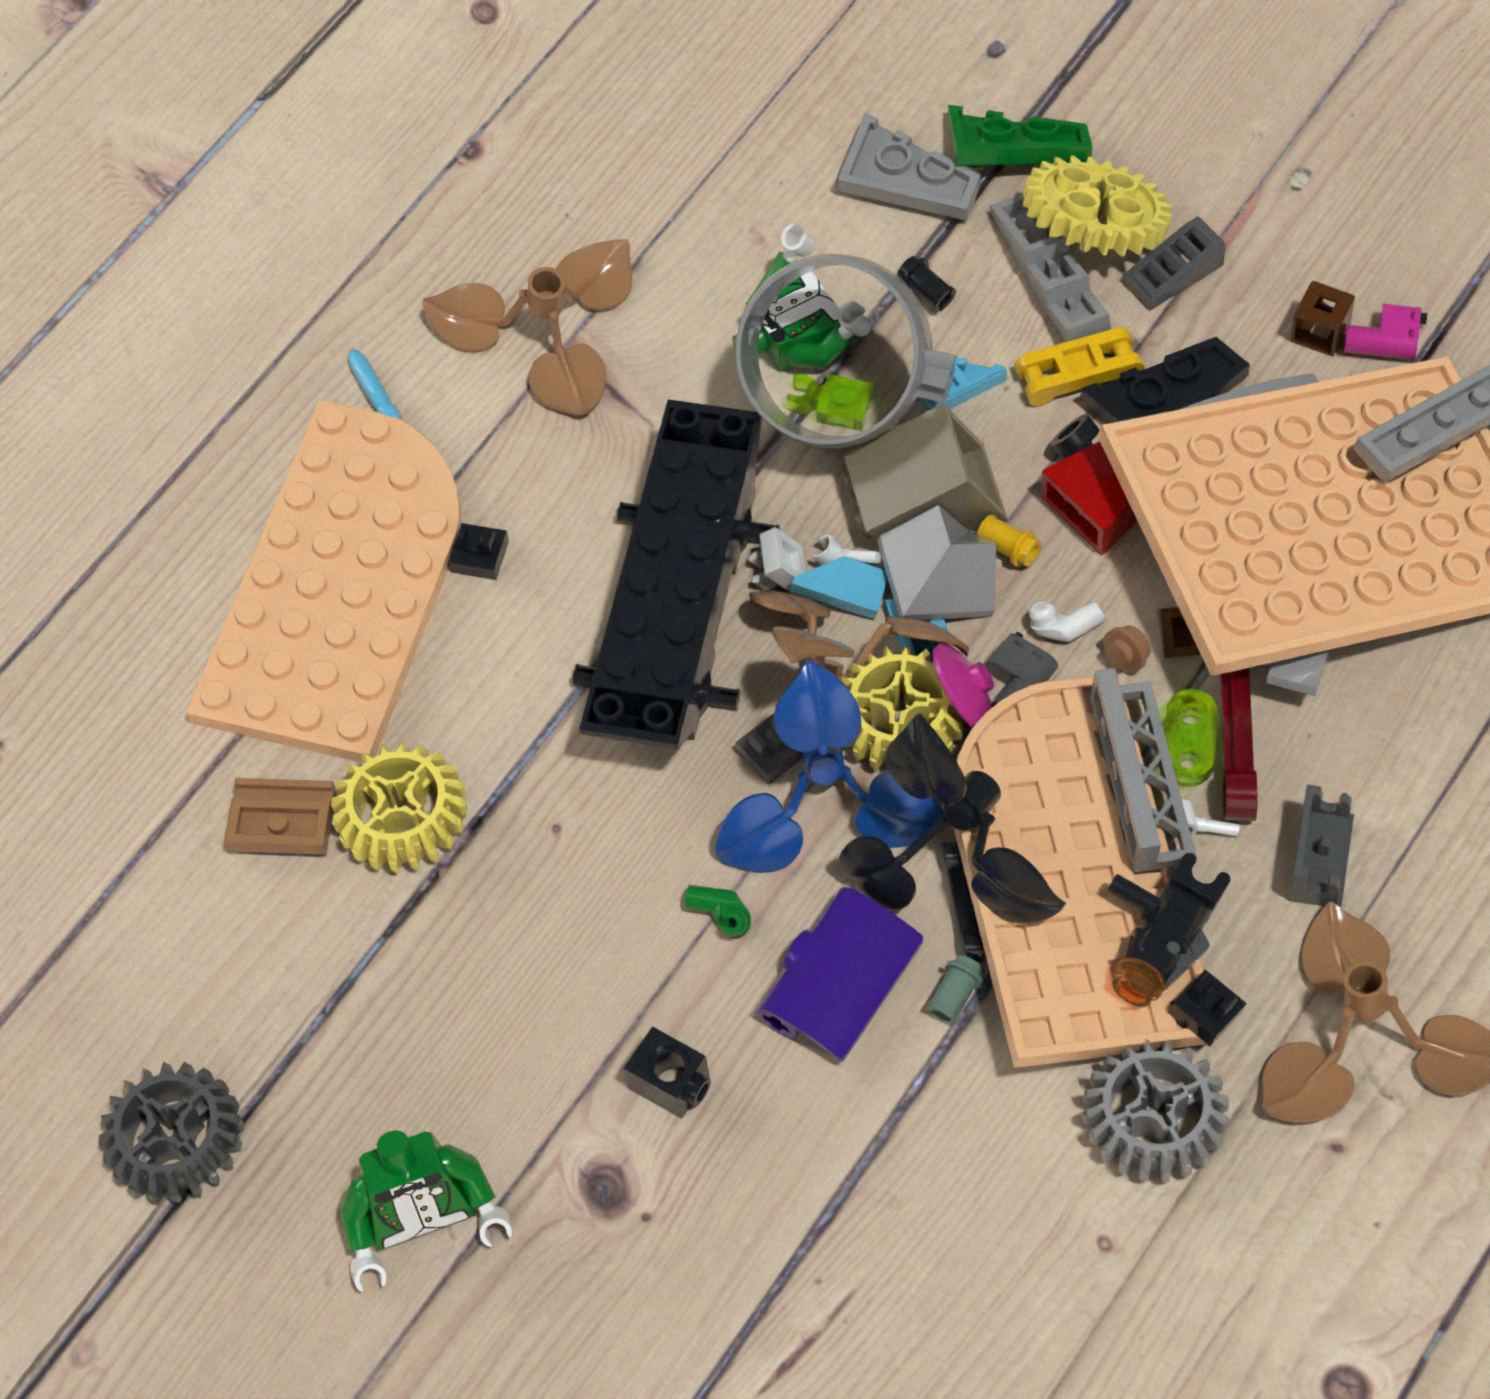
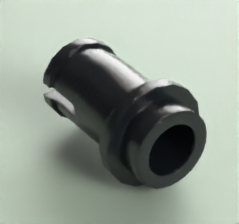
[897,256,956,312]

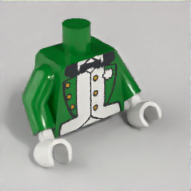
[732,224,872,371]
[340,1130,512,1292]

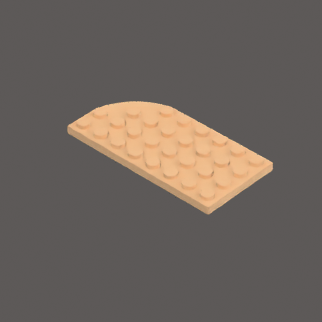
[185,400,462,762]
[953,674,1222,1068]

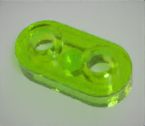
[1165,689,1217,787]

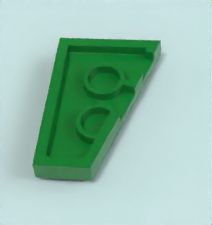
[947,105,1093,168]

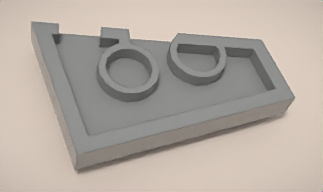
[837,112,980,221]

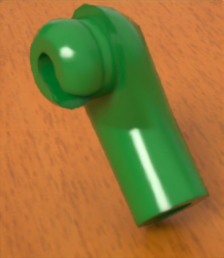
[685,885,751,938]

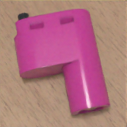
[1344,304,1428,360]

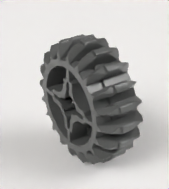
[98,1061,244,1204]

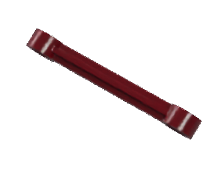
[1220,668,1258,821]

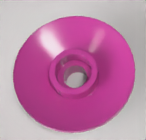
[933,642,994,728]

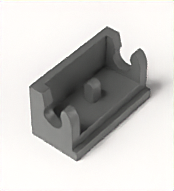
[1289,785,1354,908]

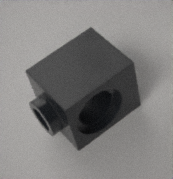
[623,1026,711,1119]

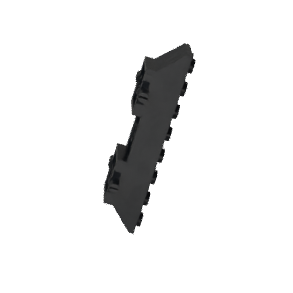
[573,399,780,750]

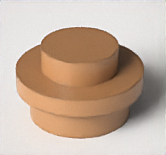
[1103,625,1151,674]

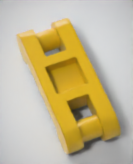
[1014,327,1145,406]

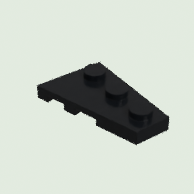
[1081,337,1250,423]

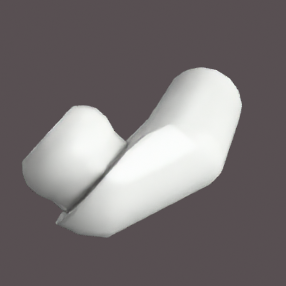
[1029,601,1105,642]

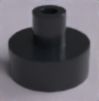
[1050,414,1100,460]

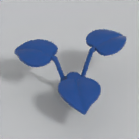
[716,660,944,873]

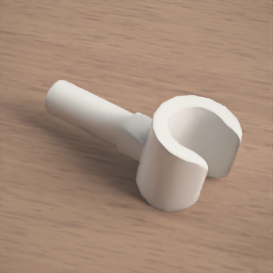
[811,534,881,566]
[1166,800,1240,838]

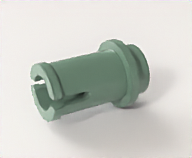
[926,955,984,1025]

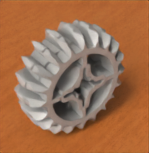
[1083,1038,1229,1184]

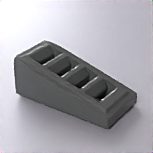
[1122,216,1226,310]

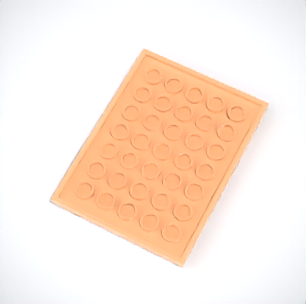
[1098,356,1490,676]

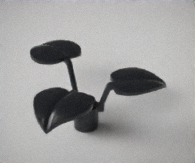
[838,713,1066,923]

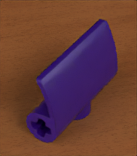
[756,887,923,1062]

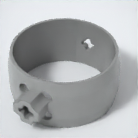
[736,254,957,448]

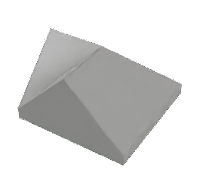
[877,505,996,620]

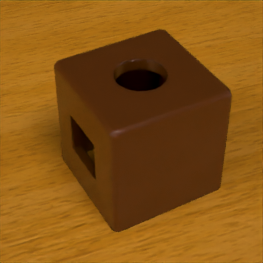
[1290,281,1355,357]

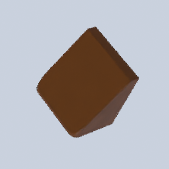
[1157,607,1201,658]

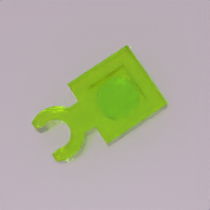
[786,374,874,431]

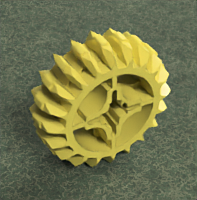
[842,644,966,772]
[331,740,468,874]

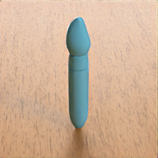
[348,349,401,420]

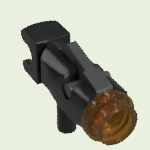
[1107,853,1231,1007]

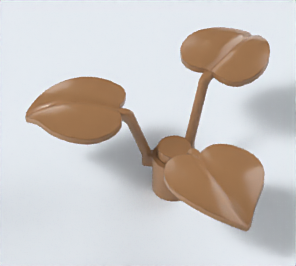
[423,239,632,416]
[749,591,969,681]
[1262,901,1490,1123]

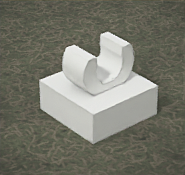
[749,527,806,594]

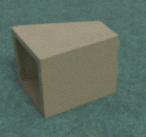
[843,403,1008,541]

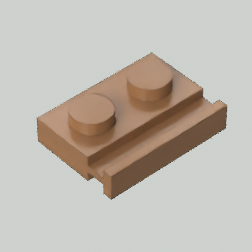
[224,778,337,855]

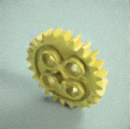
[1022,156,1172,256]

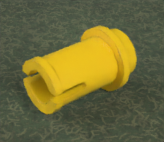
[977,515,1041,567]

